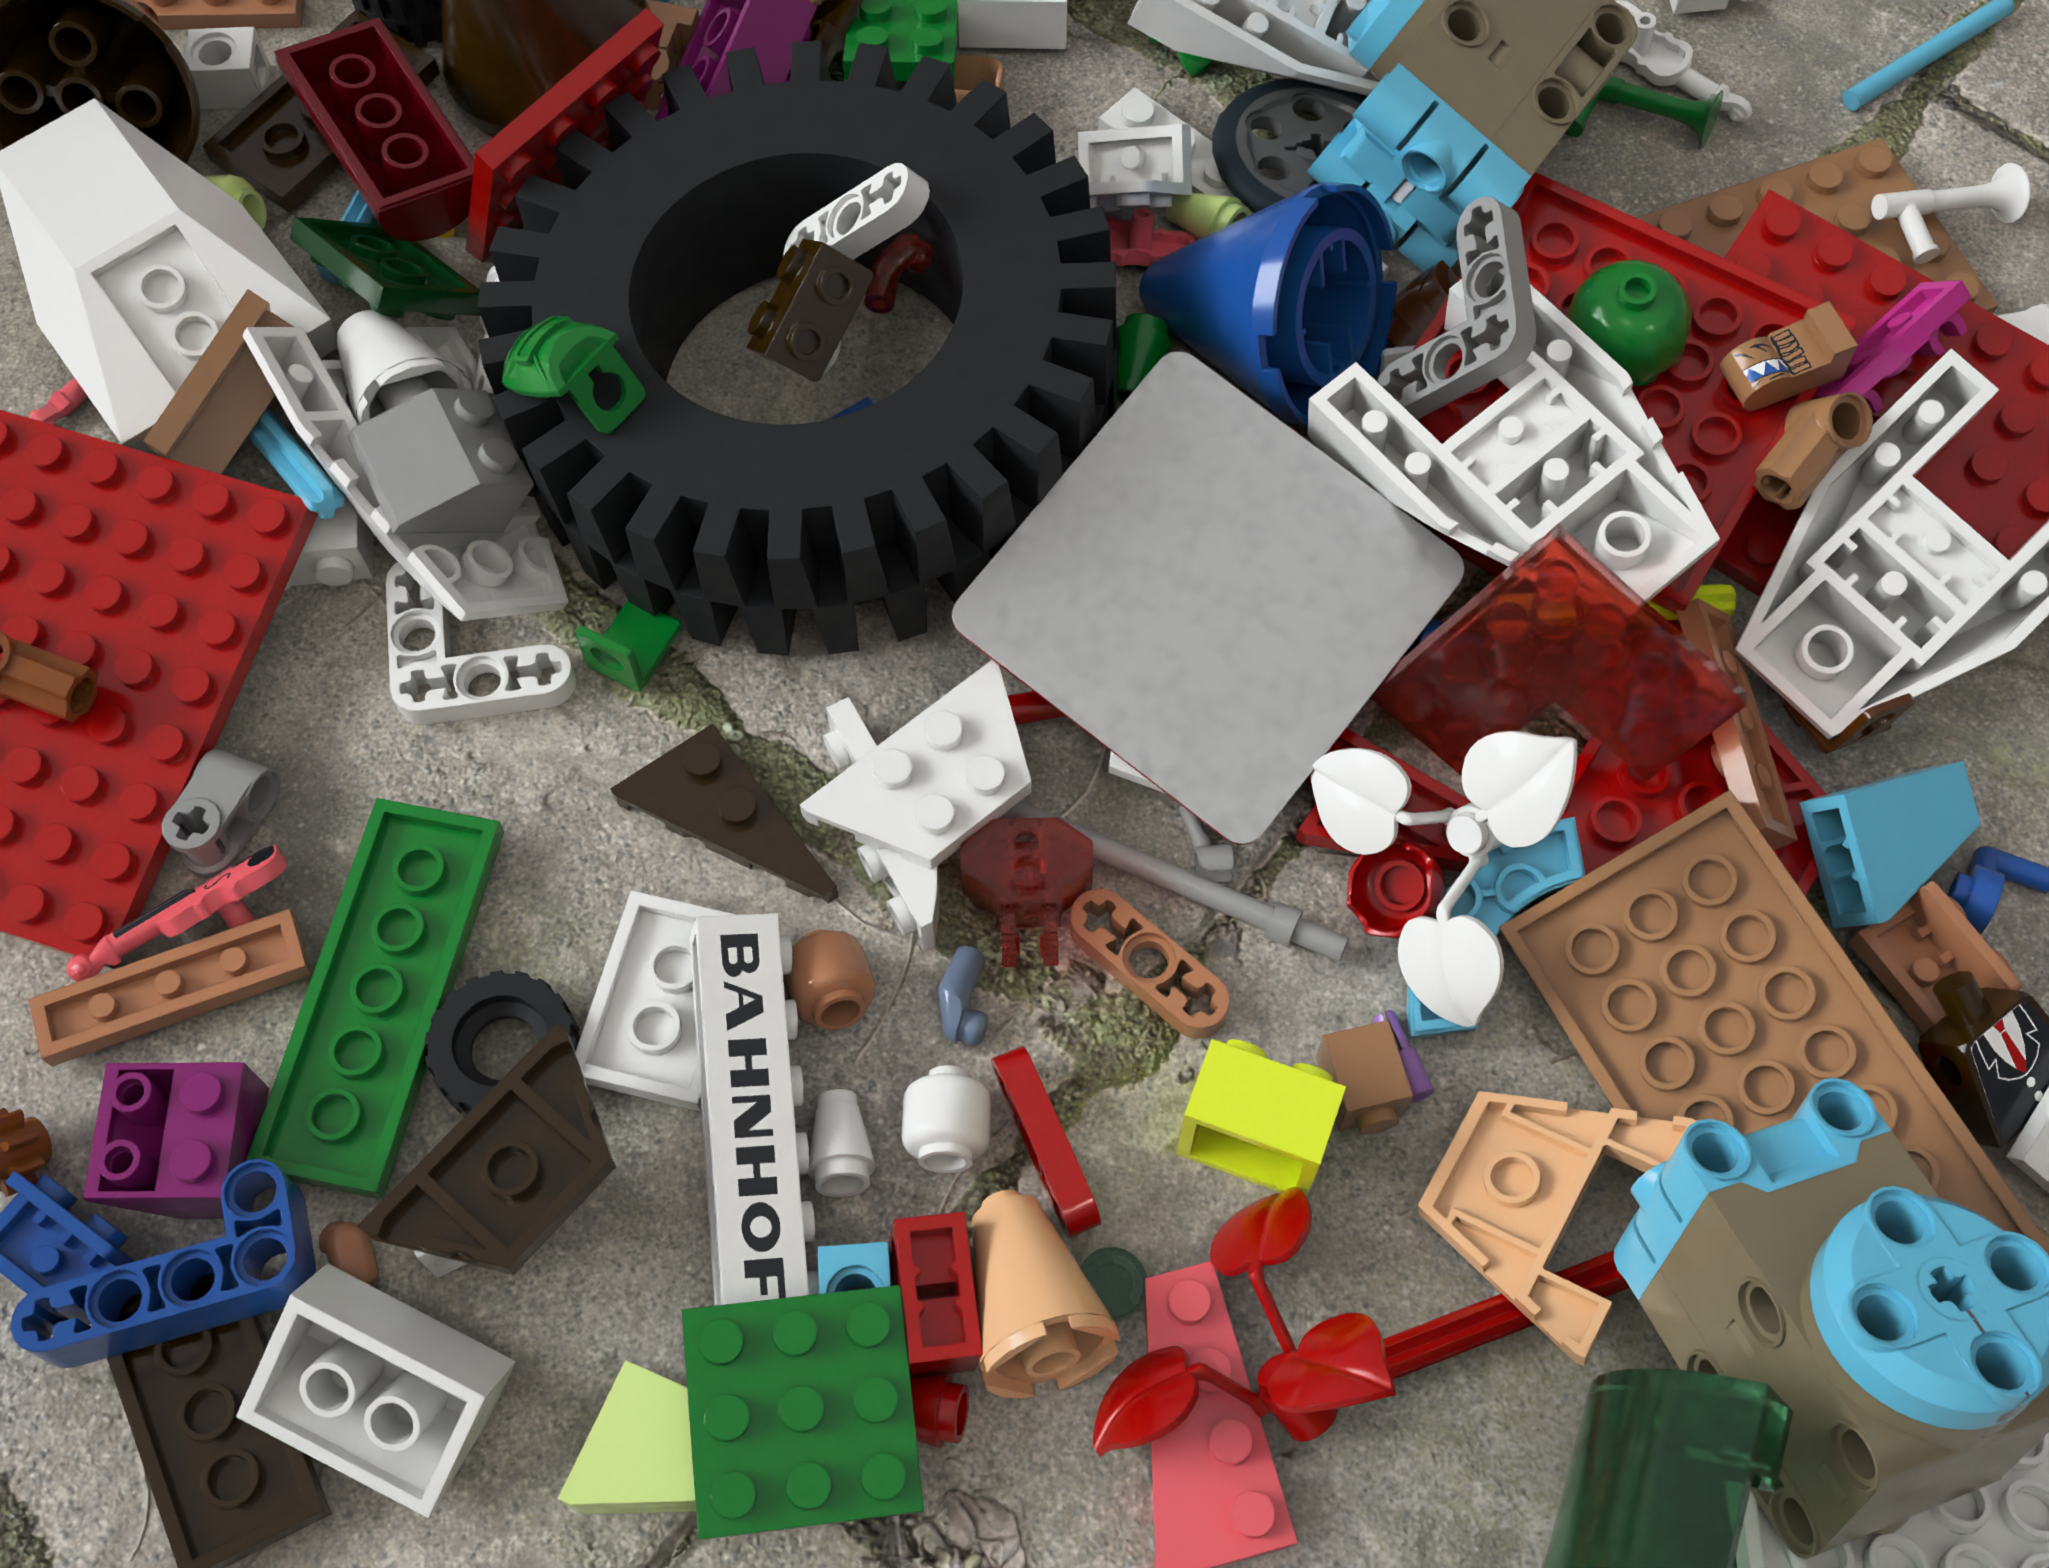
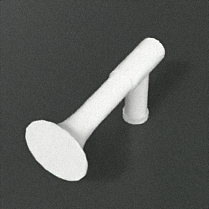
[1871,163,2031,264]

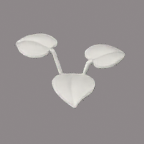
[1310,731,1577,1027]

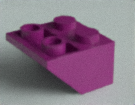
[83,1062,269,1219]

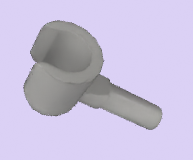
[1179,805,1234,883]

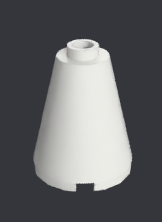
[337,310,474,425]

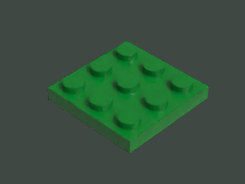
[681,1285,924,1541]

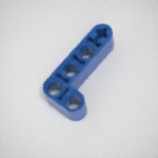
[10,1159,316,1368]

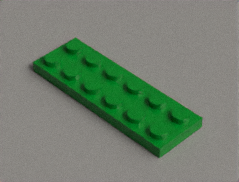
[246,798,505,1200]

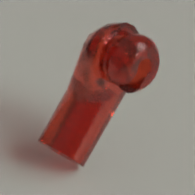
[864,233,933,314]

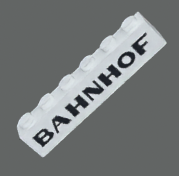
[690,913,819,1306]

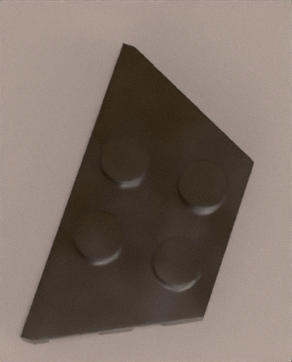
[357,1023,616,1275]

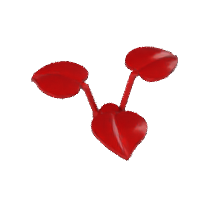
[1093,1187,1396,1458]

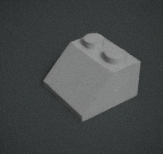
[348,388,534,534]

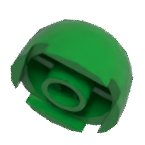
[1566,259,1692,387]

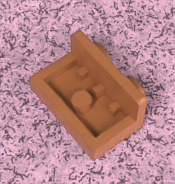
[1849,881,2022,1034]

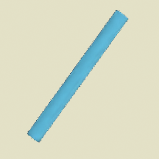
[1842,0,2014,111]

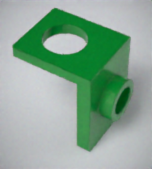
[575,600,682,692]

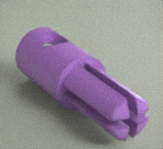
[1374,1010,1434,1103]

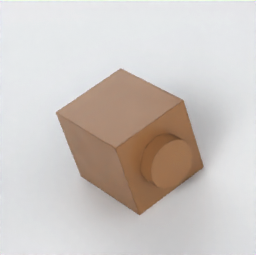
[1316,1020,1413,1134]

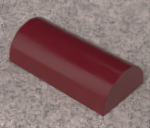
[274,17,475,242]

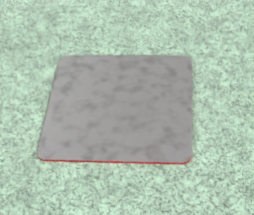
[952,352,1464,845]

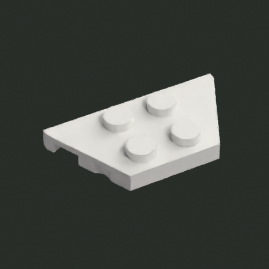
[800,660,1031,870]

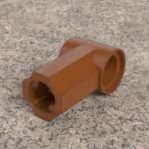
[0,630,99,723]

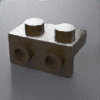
[746,239,873,382]

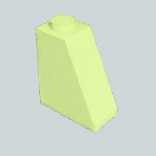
[557,1360,696,1515]

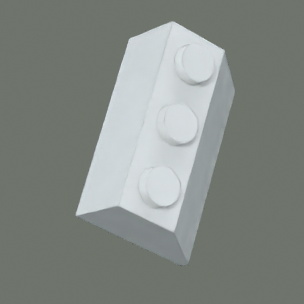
[236,1263,516,1518]

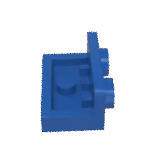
[0,1171,135,1325]

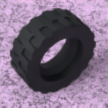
[425,970,580,1115]

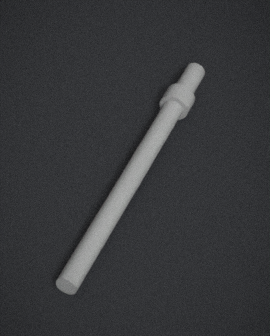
[998,801,1349,962]

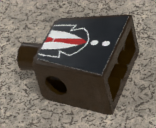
[1917,971,2049,1148]

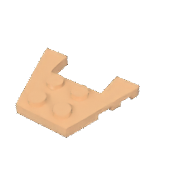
[1418,1091,1697,1367]

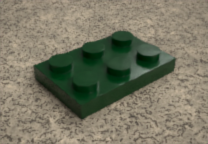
[290,217,481,321]

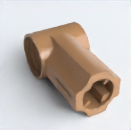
[1753,391,1873,510]

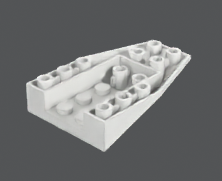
[0,98,338,456]

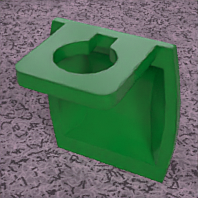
[502,315,646,434]

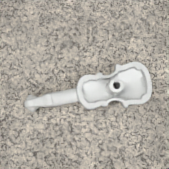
[1615,0,1752,122]

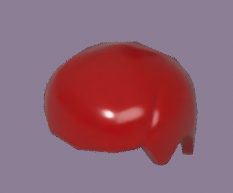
[1346,838,1446,938]

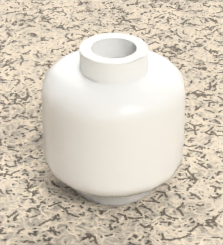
[902,1065,992,1173]

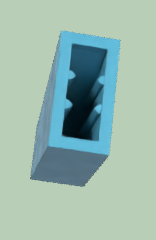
[1799,761,1981,929]

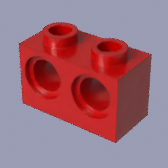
[889,1211,983,1377]

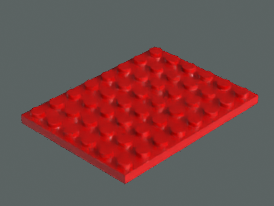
[0,410,318,969]

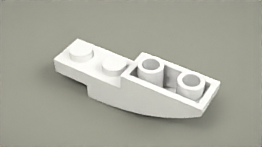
[823,697,940,952]

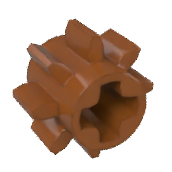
[0,1108,52,1197]

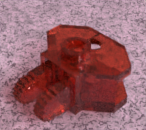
[961,817,1094,967]

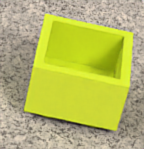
[1176,1039,1346,1197]

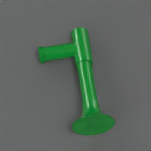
[1565,76,1724,148]

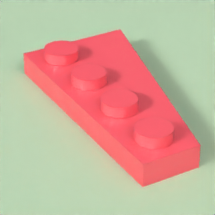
[1144,1261,1298,1568]

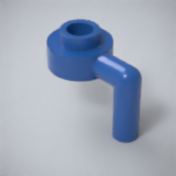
[1947,846,2049,934]

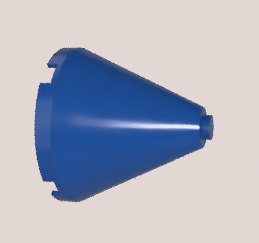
[1139,182,1397,427]

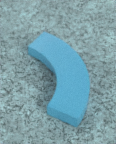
[1406,817,1585,1039]

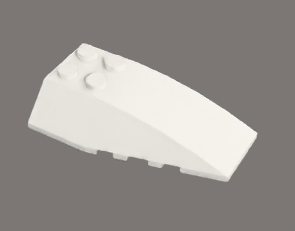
[242,327,569,621]

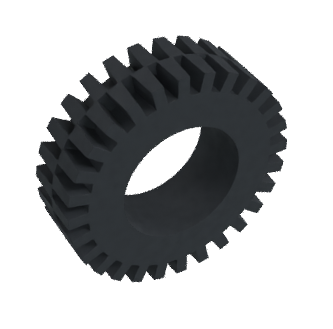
[478,41,1117,656]

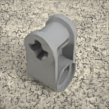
[162,748,281,878]

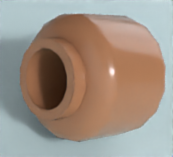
[783,930,876,1030]

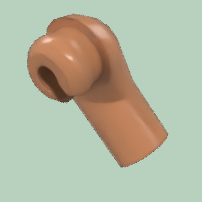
[318,1221,379,1286]

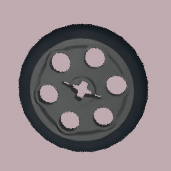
[1212,78,1367,213]

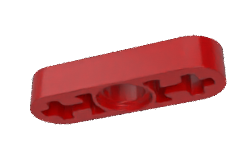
[991,1046,1101,1238]

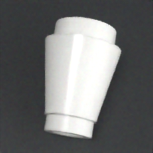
[808,1089,876,1197]

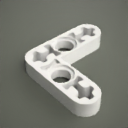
[783,163,930,376]
[385,562,577,725]

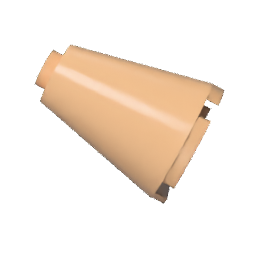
[972,1190,1121,1399]

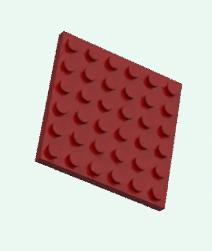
[1409,172,1858,615]

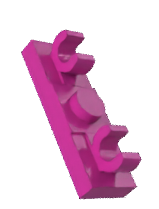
[1813,280,1972,413]

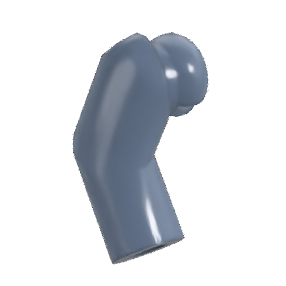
[938,946,988,1047]

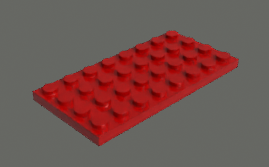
[1724,189,2049,559]

